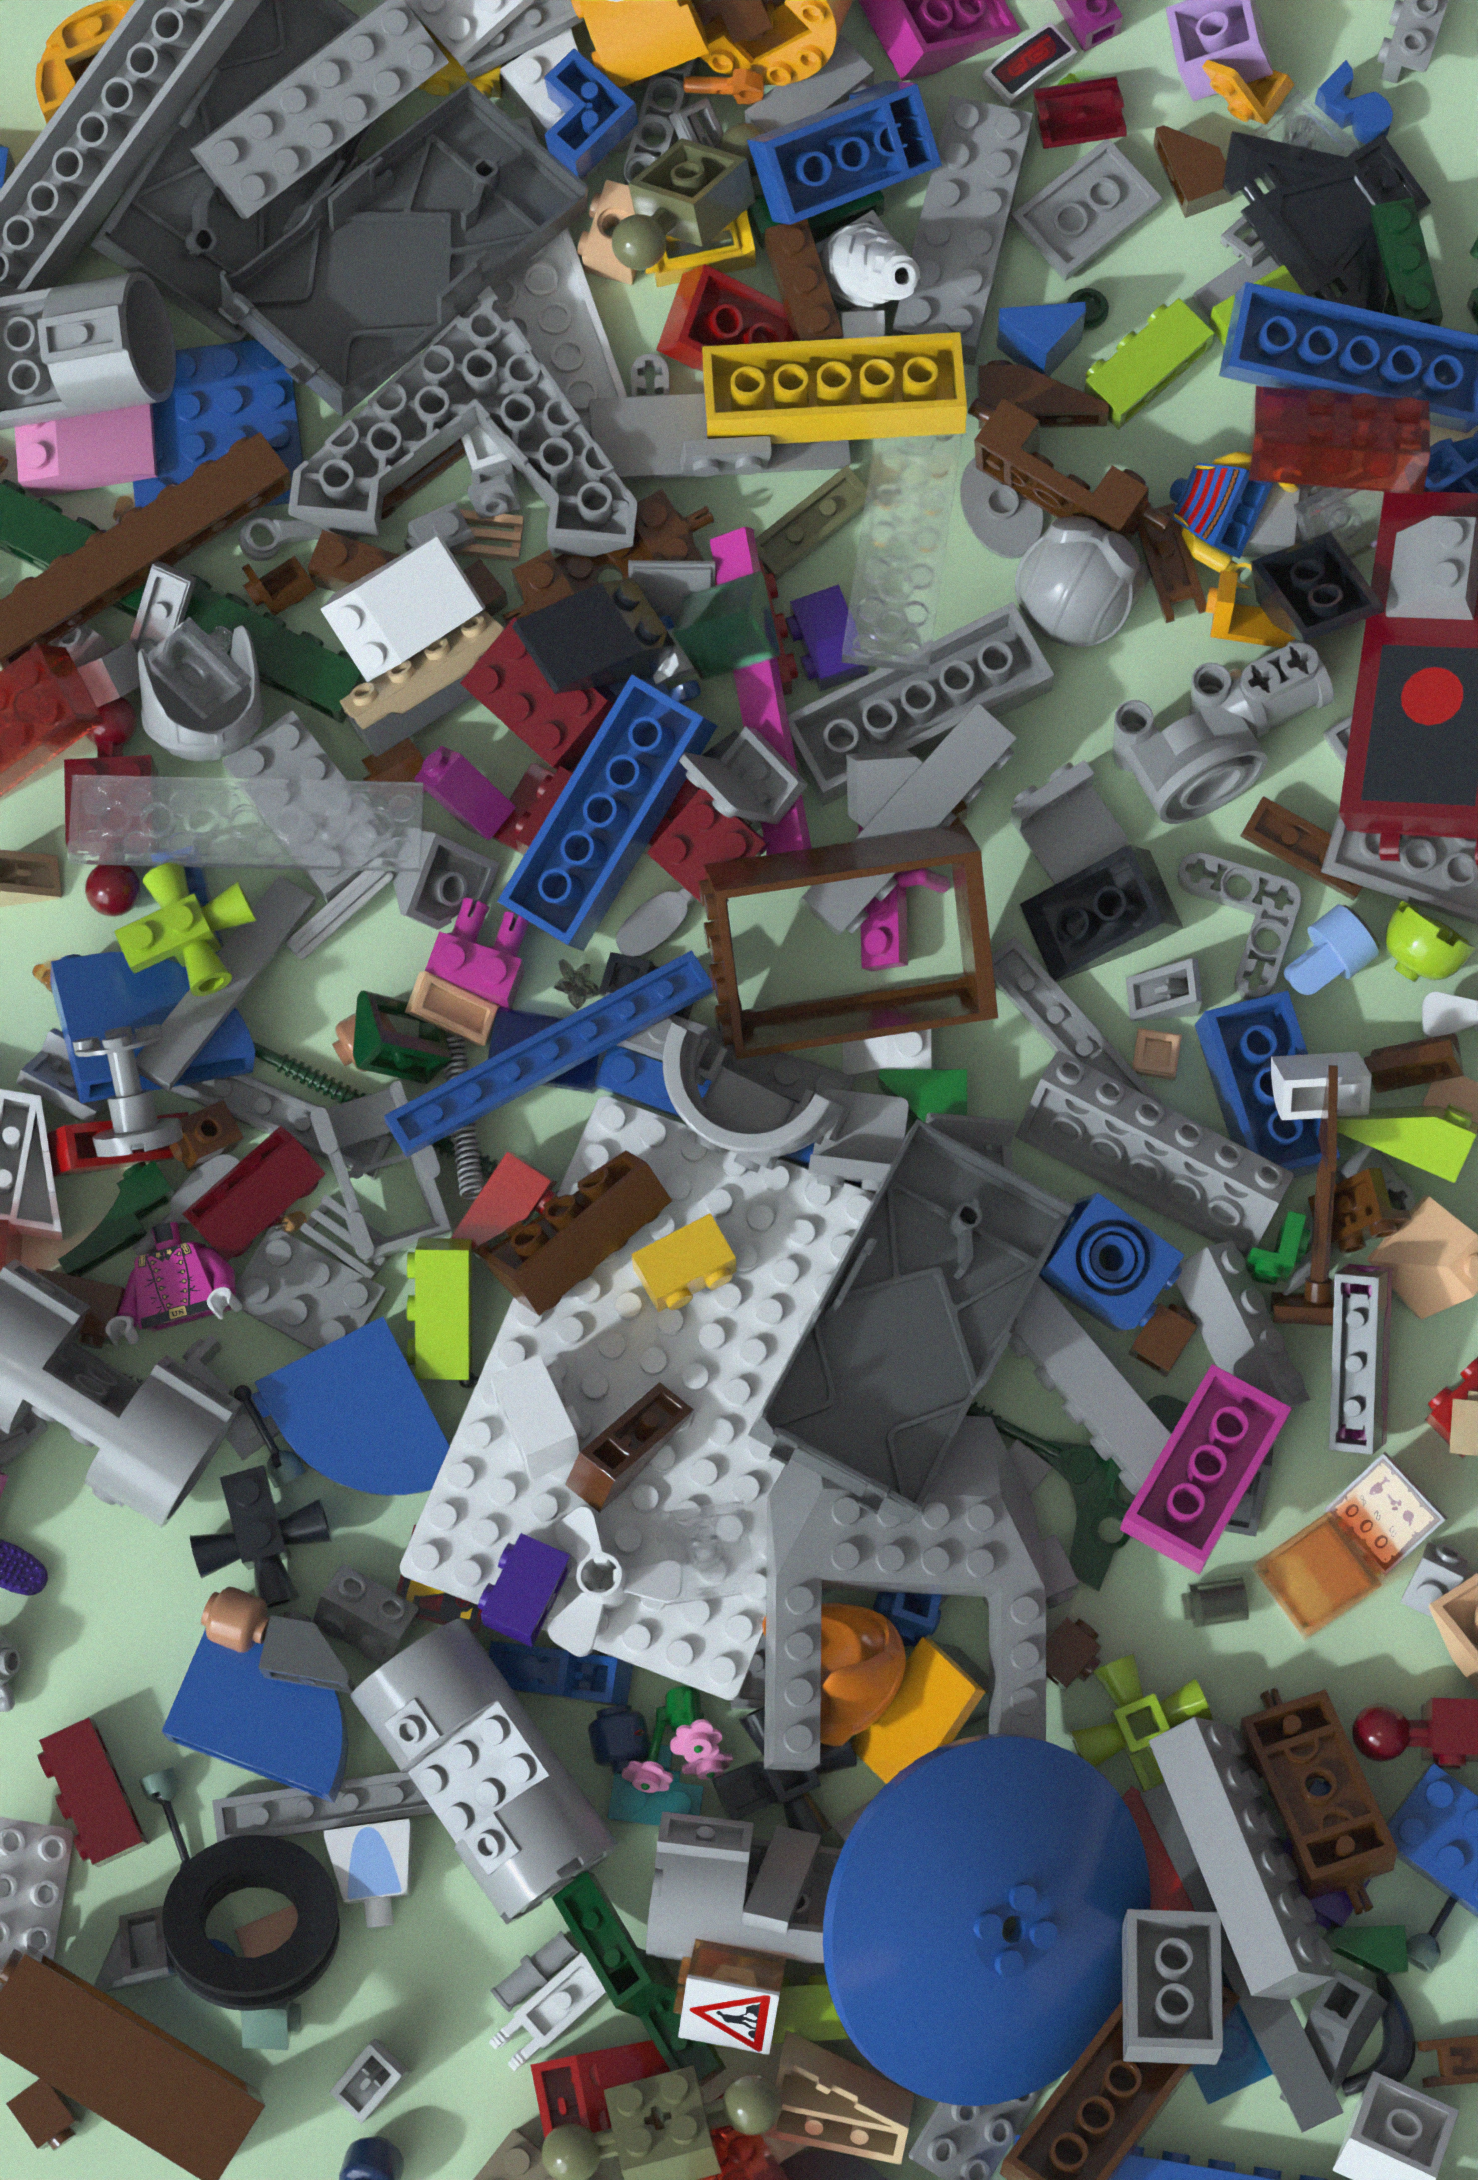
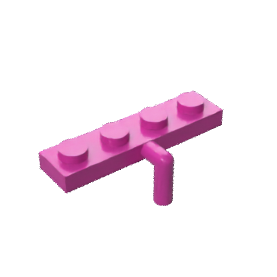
[858,824,950,972]

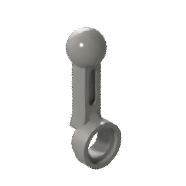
[238,517,360,561]

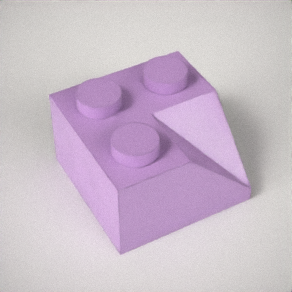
[1166,0,1273,102]

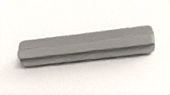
[287,859,394,959]

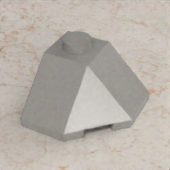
[391,828,500,930]

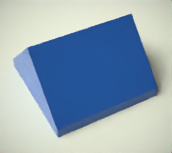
[996,302,1086,377]

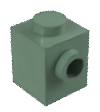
[241,2000,301,2050]

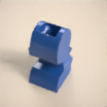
[1314,60,1393,145]

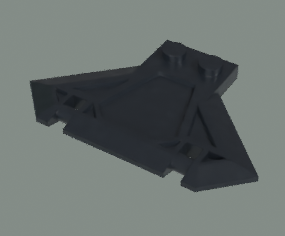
[1222,131,1431,313]

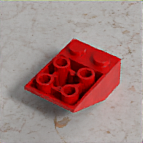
[530,2040,671,2139]

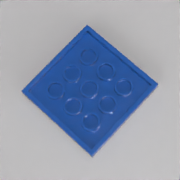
[133,339,303,507]

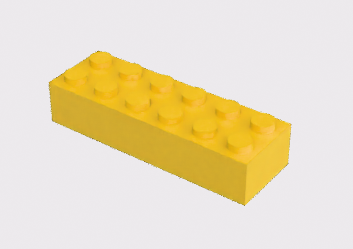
[702,332,967,444]

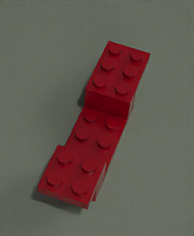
[460,617,771,903]

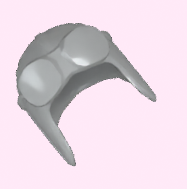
[1015,516,1150,647]
[138,626,264,762]

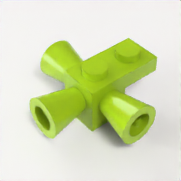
[114,862,257,996]
[1069,1654,1213,1792]

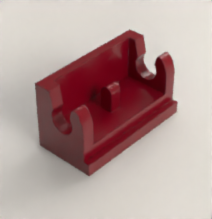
[1033,76,1127,149]

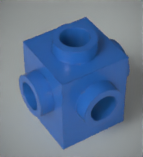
[873,1592,942,1647]

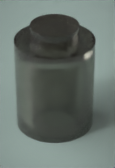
[1180,1575,1249,1628]

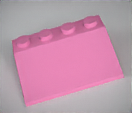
[15,404,158,498]

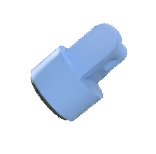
[1284,904,1379,995]

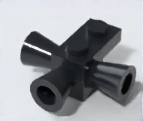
[190,1465,332,1609]
[711,1706,857,1835]

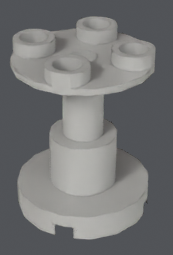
[72,1024,183,1157]

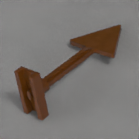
[1270,1065,1338,1325]

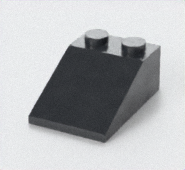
[1250,531,1384,642]
[512,578,676,694]
[1020,845,1183,982]

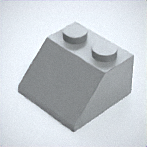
[1386,516,1478,620]

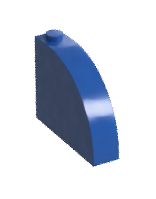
[50,952,255,1104]
[251,1316,450,1496]
[161,1617,348,1803]

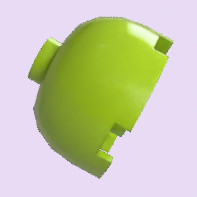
[1385,900,1476,982]

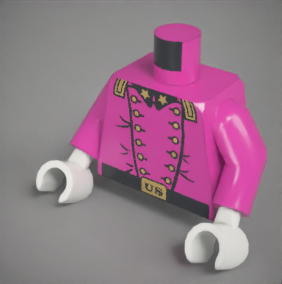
[106,1222,242,1346]

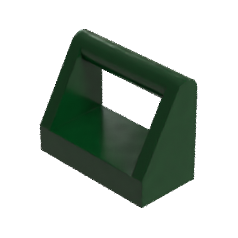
[353,990,452,1084]
[1323,1925,1408,1976]

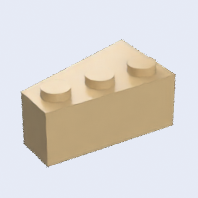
[765,2030,914,2165]

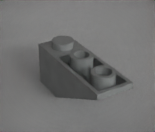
[1280,1969,1388,2103]

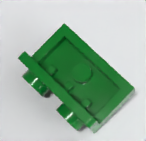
[1245,1211,1311,1285]

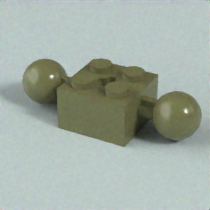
[612,123,766,270]
[542,2065,782,2180]

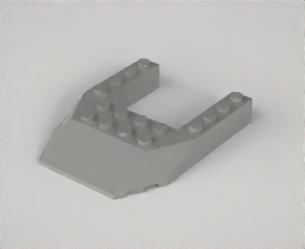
[764,1416,1046,1771]

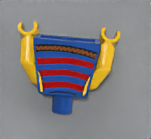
[1170,451,1303,589]

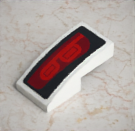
[982,22,1077,106]

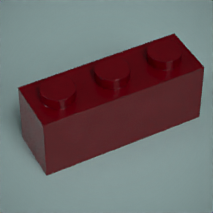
[182,1126,326,1262]
[37,1717,149,1867]

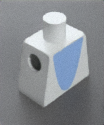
[324,1819,414,1928]

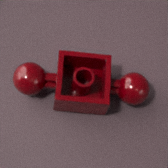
[64,697,160,917]
[1352,1698,1478,1769]

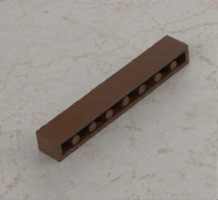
[0,432,292,674]

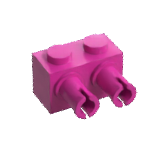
[425,898,531,1011]

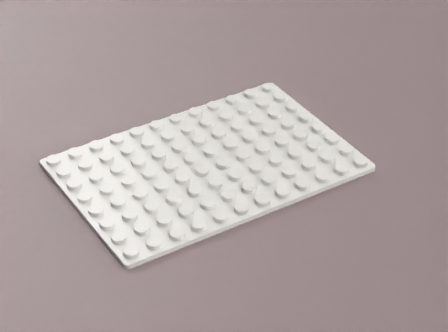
[399,1096,875,1700]

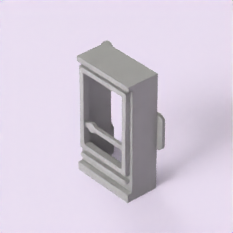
[310,1081,452,1264]

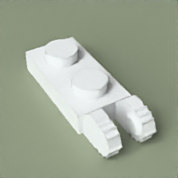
[489,1952,606,2071]

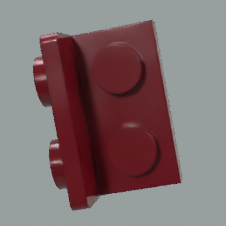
[492,763,573,855]

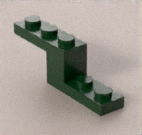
[1370,197,1443,428]
[551,1870,726,2087]

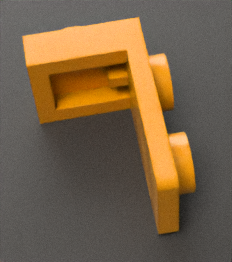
[1202,60,1295,125]
[1205,571,1295,648]

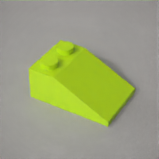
[1337,1104,1478,1183]

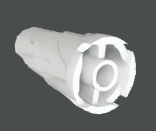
[819,223,921,309]

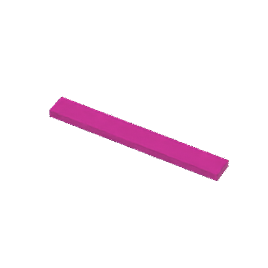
[710,527,812,855]

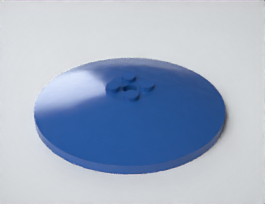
[823,1733,1151,2106]

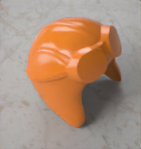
[762,1602,906,1746]

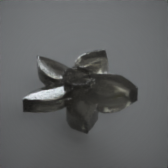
[554,959,600,1009]

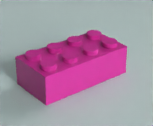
[1120,1364,1292,1575]

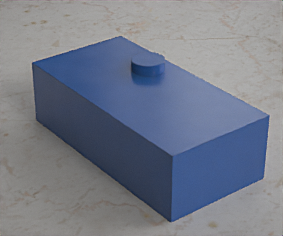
[1195,991,1341,1178]

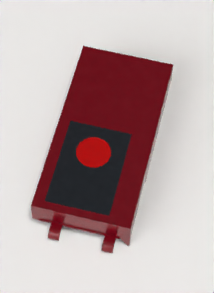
[1339,491,1478,866]

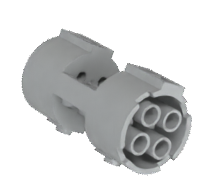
[0,272,176,430]
[0,1259,242,1528]
[350,1618,619,1925]
[646,1812,849,1967]

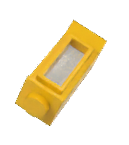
[645,210,756,287]

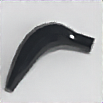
[1341,1975,1416,2097]

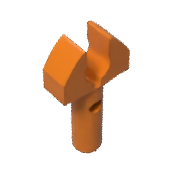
[683,69,765,104]

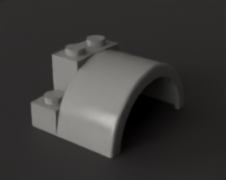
[663,1022,851,1173]

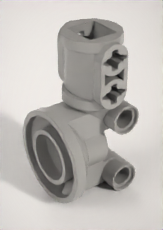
[1113,638,1334,824]

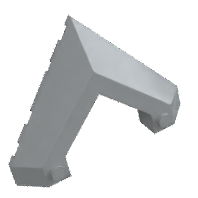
[288,285,638,557]

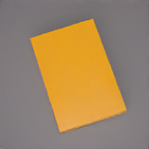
[851,1637,986,1784]

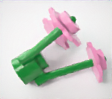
[622,1686,733,1793]

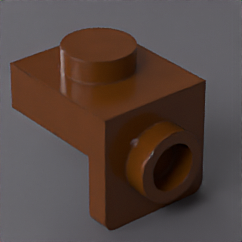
[241,556,317,616]

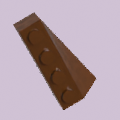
[473,1150,672,1316]

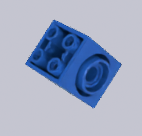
[1039,1192,1184,1332]

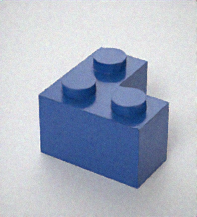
[544,48,639,179]

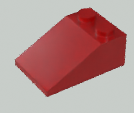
[656,264,794,372]

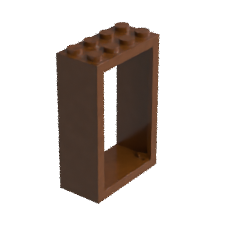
[698,825,998,1060]
[0,1944,266,2180]

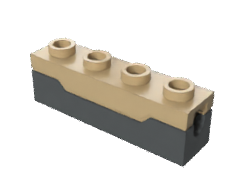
[340,610,504,757]

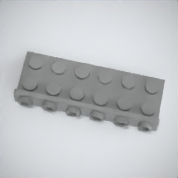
[1015,1051,1294,1258]

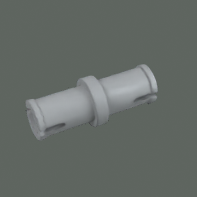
[490,1930,579,2012]

